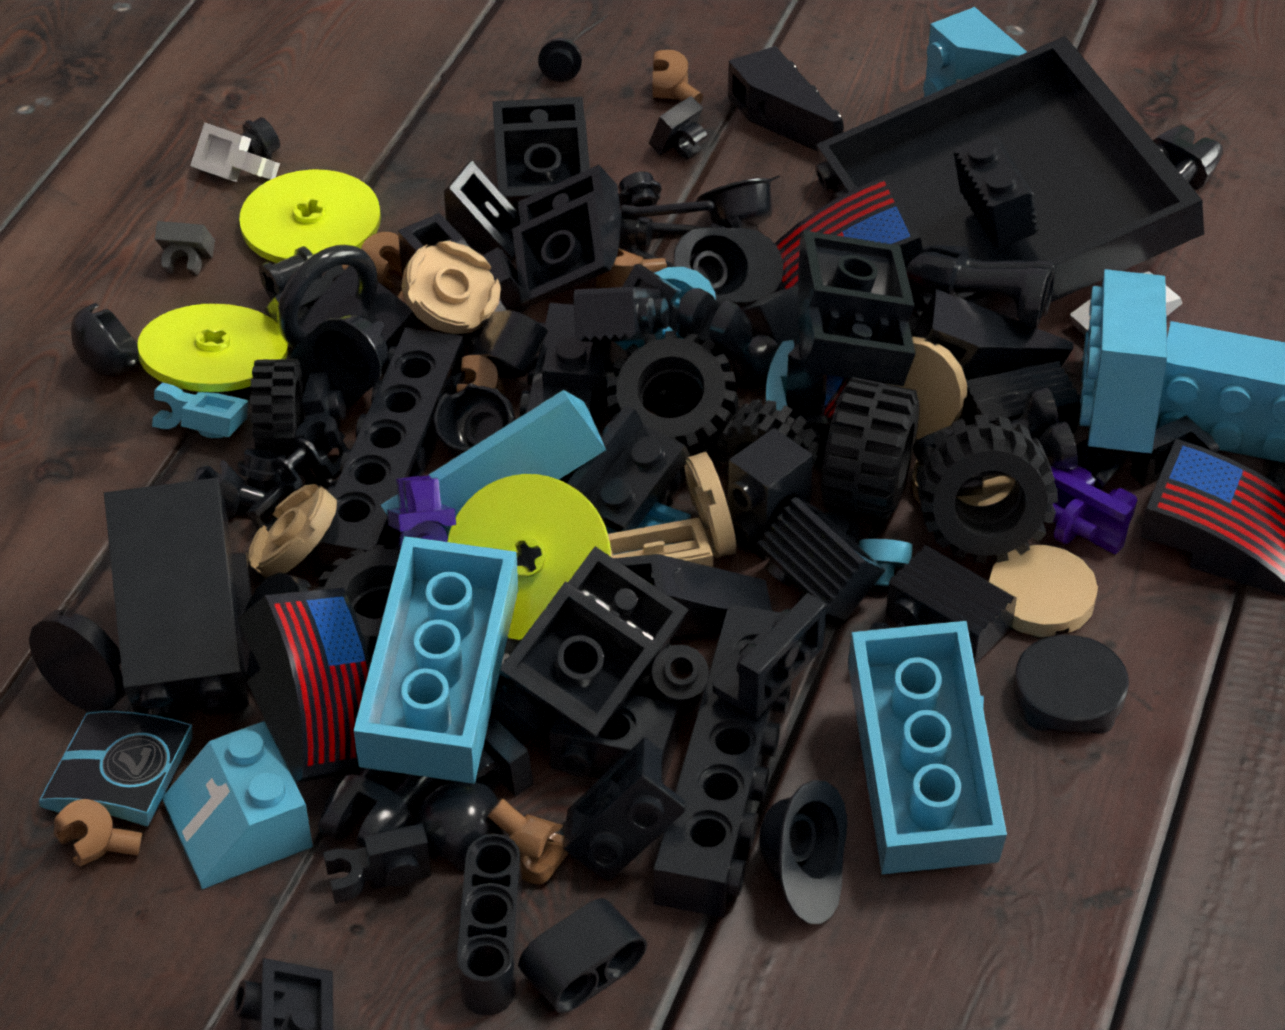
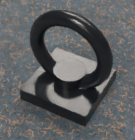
[277,245,421,356]

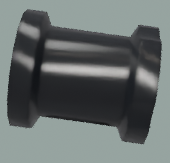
[259,246,322,300]

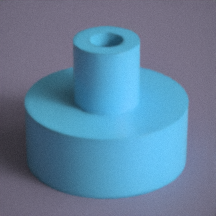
[859,539,913,587]

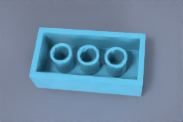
[1079,269,1167,454]
[1156,321,1285,463]
[354,536,518,784]
[848,621,1007,874]

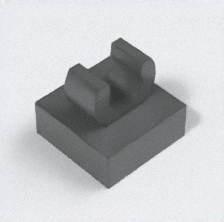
[154,221,215,275]

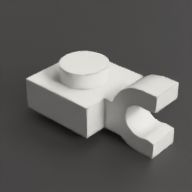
[190,122,280,182]

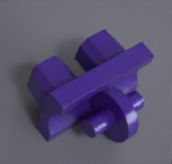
[1050,465,1138,555]
[387,475,456,549]

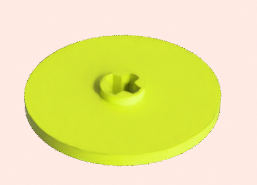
[239,169,381,263]
[137,304,288,392]
[447,474,611,640]

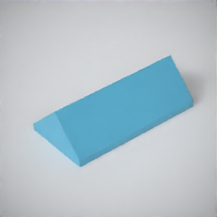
[381,390,606,537]

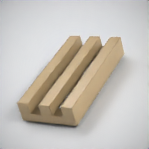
[608,517,713,567]

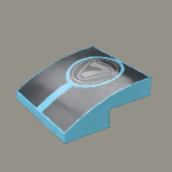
[39,711,192,827]

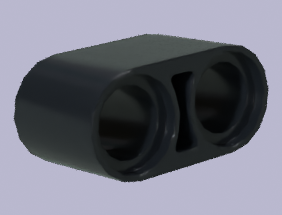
[469,310,548,378]
[518,898,648,1013]

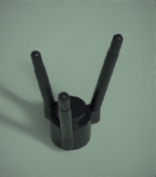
[619,201,714,267]

